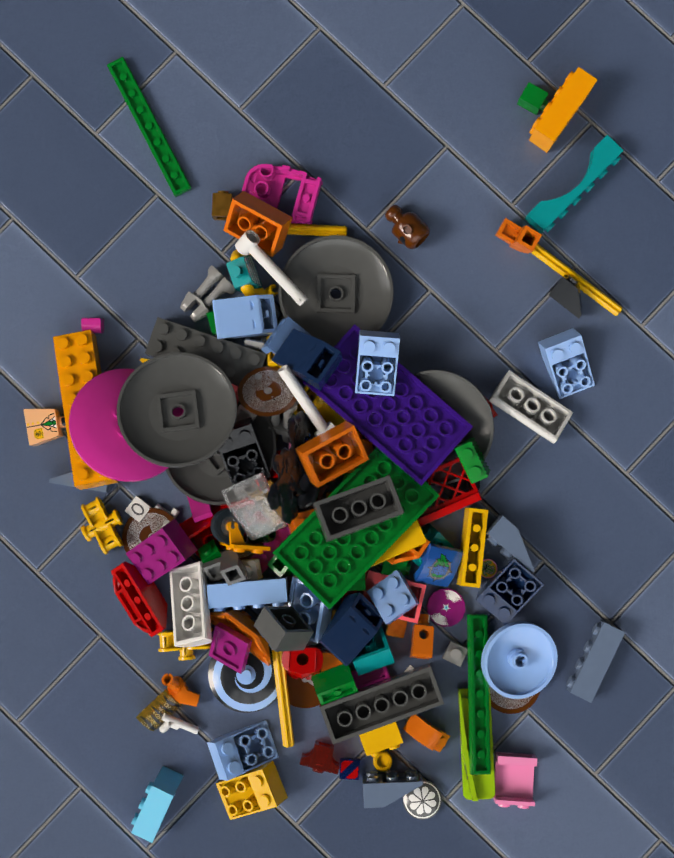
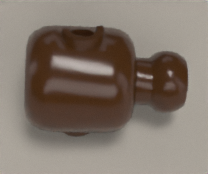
[385,205,430,249]

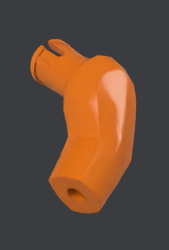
[161,673,200,707]

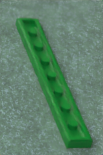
[107,57,192,197]
[467,614,491,775]

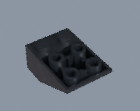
[219,417,271,489]

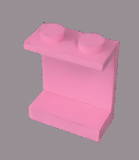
[493,752,537,809]

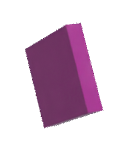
[209,622,252,674]

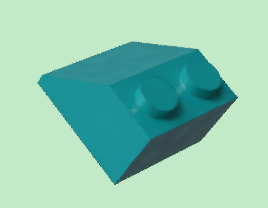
[352,625,395,676]

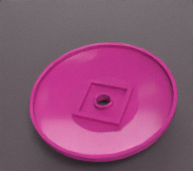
[69,369,184,482]

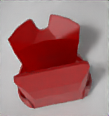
[282,645,324,680]

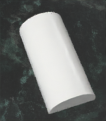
[489,370,573,444]
[169,561,212,647]

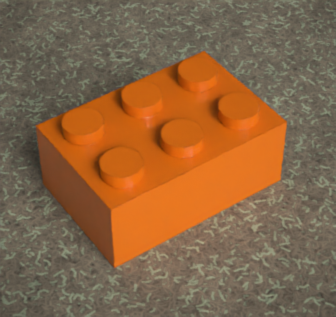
[223,191,293,257]
[295,421,369,488]

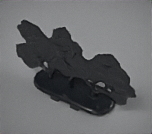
[267,410,323,525]

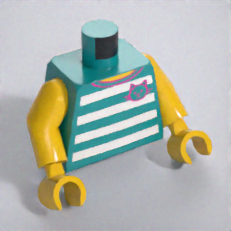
[226,249,278,297]

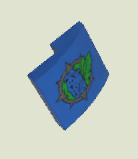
[413,543,463,587]

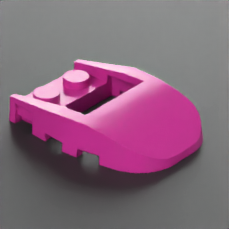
[242,164,323,224]

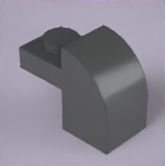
[203,551,247,586]

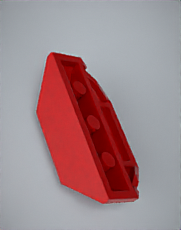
[111,561,168,637]

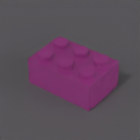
[126,518,197,585]

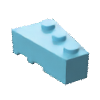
[131,766,184,843]

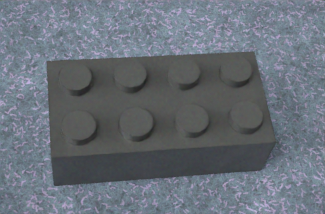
[313,475,404,542]

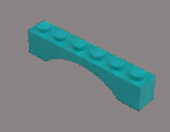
[525,135,624,234]

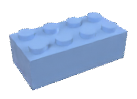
[207,577,289,612]

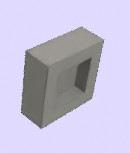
[244,336,266,351]
[442,640,468,667]

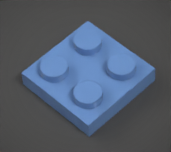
[367,570,419,625]

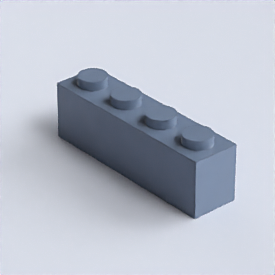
[566,620,625,703]

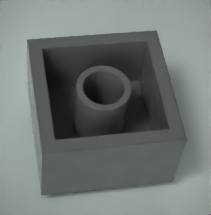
[254,606,314,652]

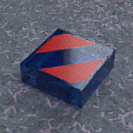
[339,758,360,780]

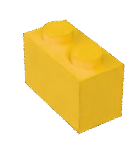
[359,722,403,757]

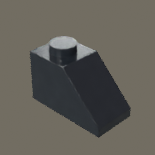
[549,275,583,319]

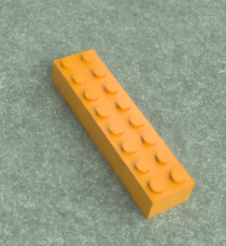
[53,330,118,490]

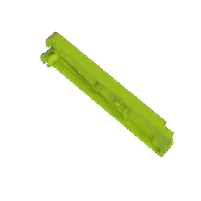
[458,687,495,801]

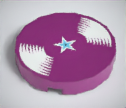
[427,588,465,627]

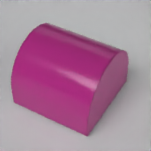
[81,318,104,334]

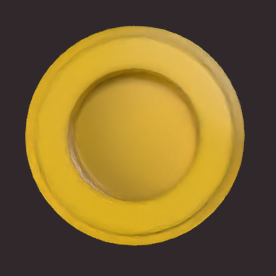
[373,750,392,771]

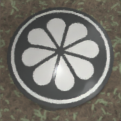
[403,780,442,820]

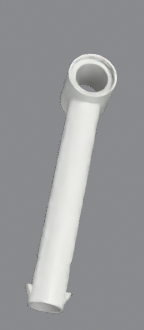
[235,230,308,306]
[277,365,335,437]

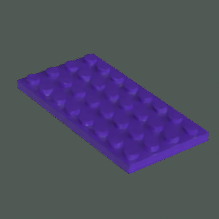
[303,324,473,486]

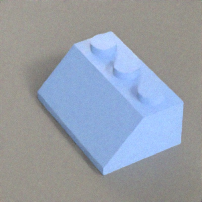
[288,576,333,644]

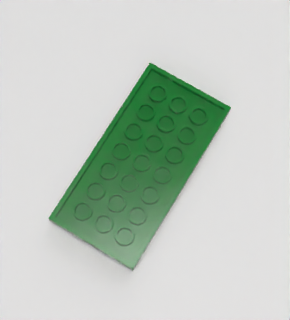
[273,448,440,610]

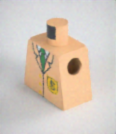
[24,409,66,446]

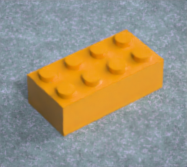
[529,67,597,153]

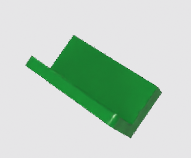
[311,664,358,706]

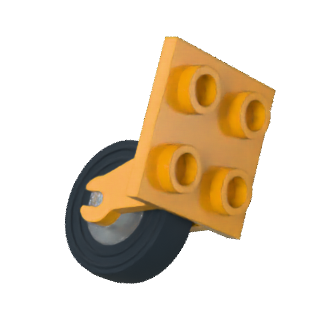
[211,508,271,554]

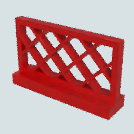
[417,457,482,527]

